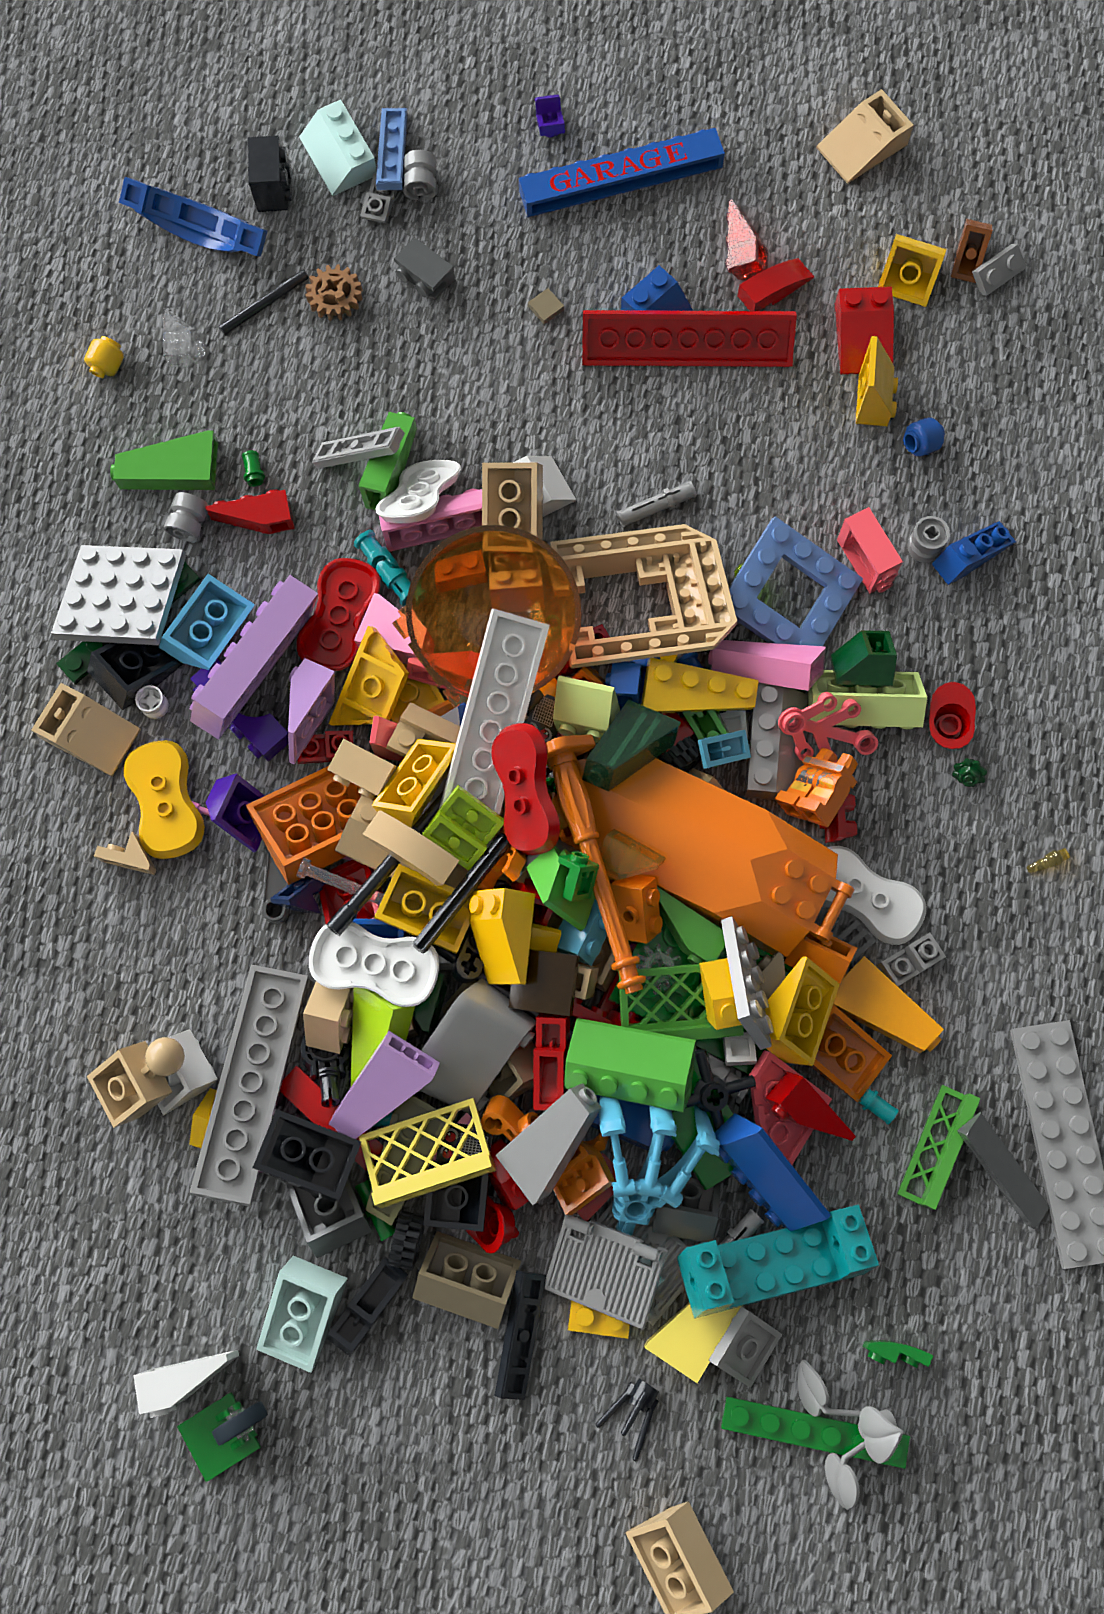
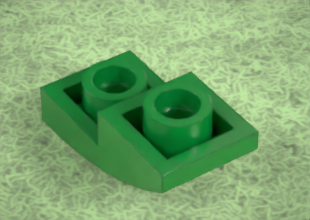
[862,1340,933,1368]

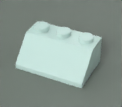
[299,99,377,196]

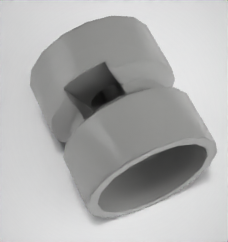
[403,150,437,200]
[163,492,209,543]
[907,516,950,563]

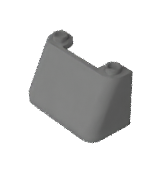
[419,978,536,1115]

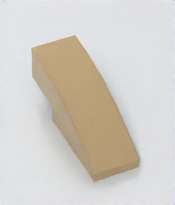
[362,810,459,886]

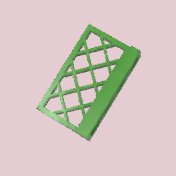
[619,964,744,1040]

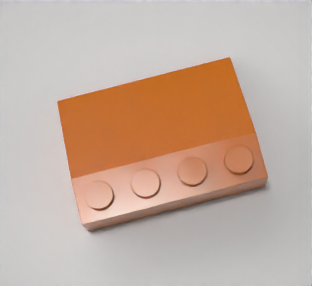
[246,766,376,885]

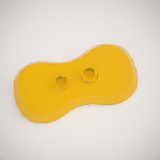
[124,740,205,859]

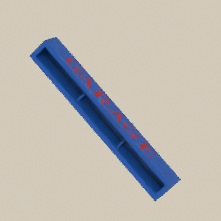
[519,128,725,217]

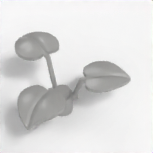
[797,1359,904,1510]

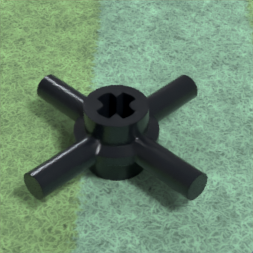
[671,1049,756,1132]

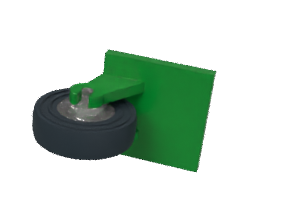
[177,1392,268,1482]

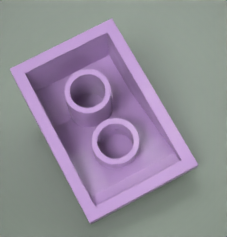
[288,658,335,764]

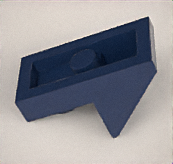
[270,869,332,914]

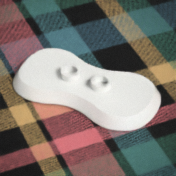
[376,460,461,523]
[823,846,926,945]
[309,922,439,1007]

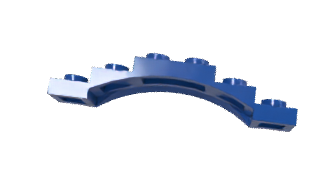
[119,177,268,257]

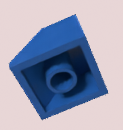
[621,265,693,311]

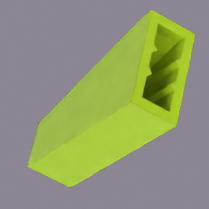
[351,987,415,1087]

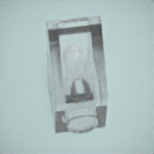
[163,308,205,367]

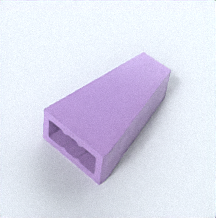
[329,1031,440,1139]

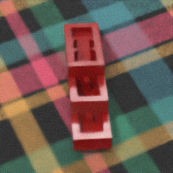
[280,1065,384,1171]

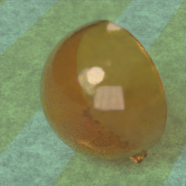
[392,525,582,708]

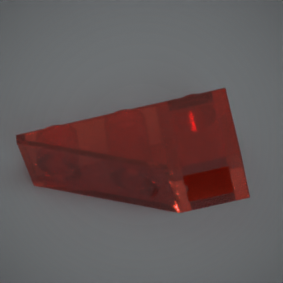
[726,199,768,280]

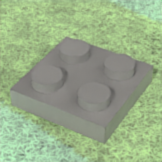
[709,1306,782,1388]

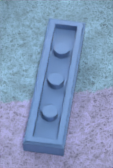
[376,108,407,190]

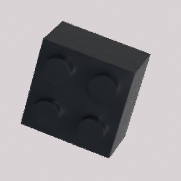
[248,135,292,212]

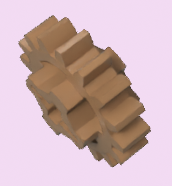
[305,264,363,321]

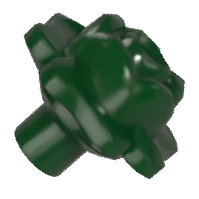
[952,759,987,787]

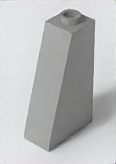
[496,1083,602,1205]

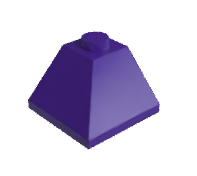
[206,773,265,852]

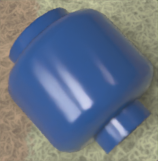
[903,418,945,456]

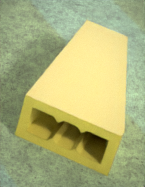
[644,1302,743,1383]

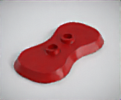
[297,558,380,671]
[491,723,560,855]

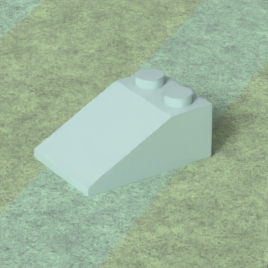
[256,1256,348,1373]

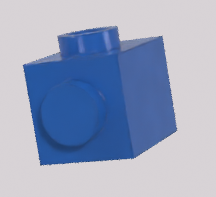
[605,661,643,707]

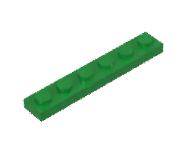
[721,1396,910,1469]

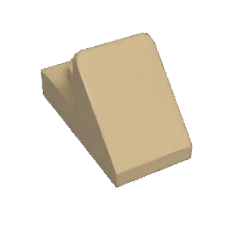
[94,832,156,875]

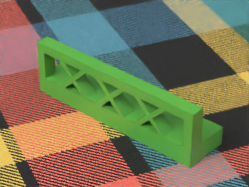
[897,1085,981,1210]

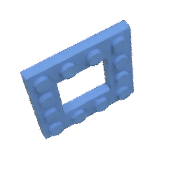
[729,516,864,646]

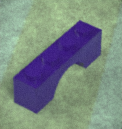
[190,659,289,762]

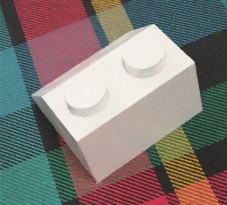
[513,456,576,517]
[157,1029,218,1115]

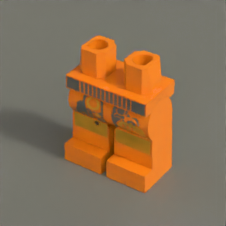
[775,748,858,827]

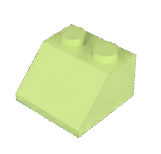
[553,676,621,743]

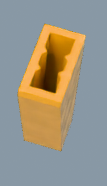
[833,956,944,1053]

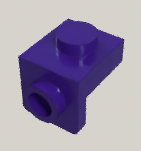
[535,94,565,137]

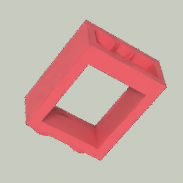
[837,507,903,594]

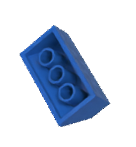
[715,1113,831,1231]

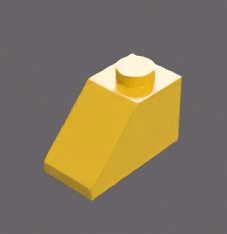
[699,958,742,1030]

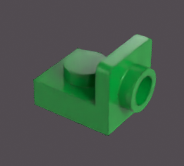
[558,851,600,902]

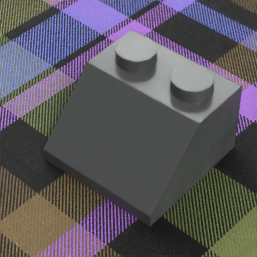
[652,1164,721,1242]

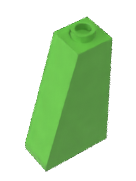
[359,412,417,510]
[110,430,218,490]

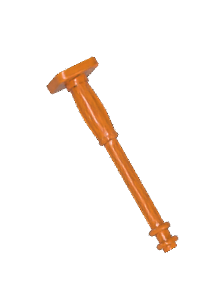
[546,735,646,995]

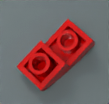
[297,730,353,764]

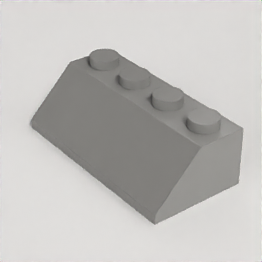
[744,683,808,800]

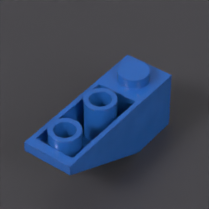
[932,521,1016,585]

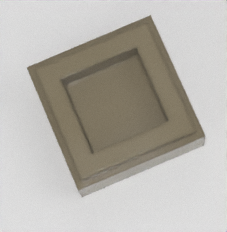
[528,288,564,324]

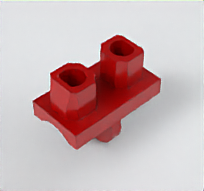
[819,794,857,843]

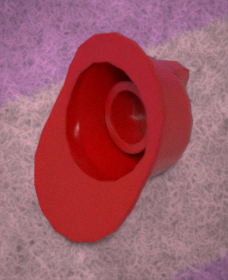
[929,682,976,749]
[466,1196,519,1253]

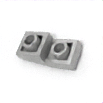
[360,173,397,223]
[878,933,946,986]

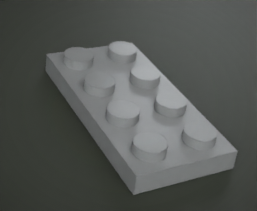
[721,917,773,1050]

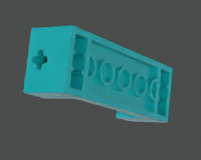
[676,1204,879,1319]

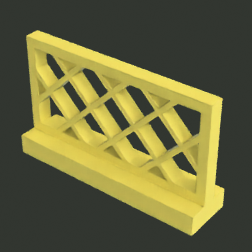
[359,1098,496,1208]

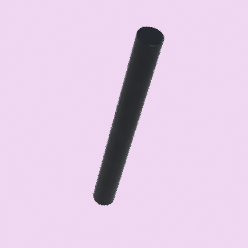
[218,269,309,335]

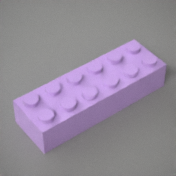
[189,575,318,740]

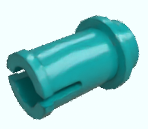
[859,1089,899,1125]

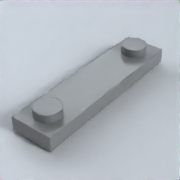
[312,427,405,469]

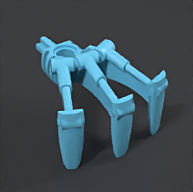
[599,1096,720,1236]

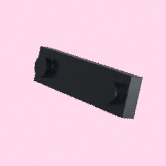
[494,1270,546,1400]

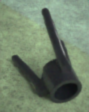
[596,1379,659,1462]

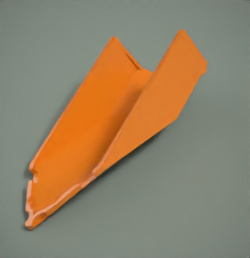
[576,756,855,957]

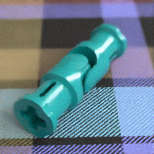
[354,530,421,606]

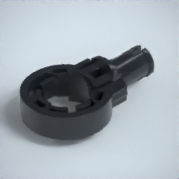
[301,1036,351,1108]

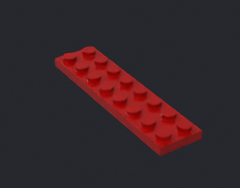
[582,310,797,367]

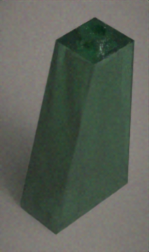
[582,700,681,791]

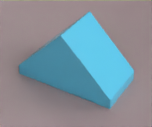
[698,729,751,768]

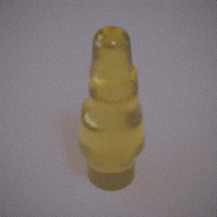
[1027,848,1070,873]

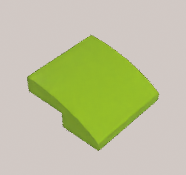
[422,785,504,871]

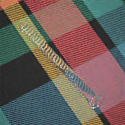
[297,857,384,905]

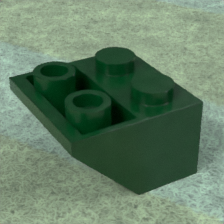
[831,630,897,688]

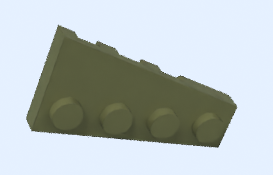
[366,1095,449,1226]

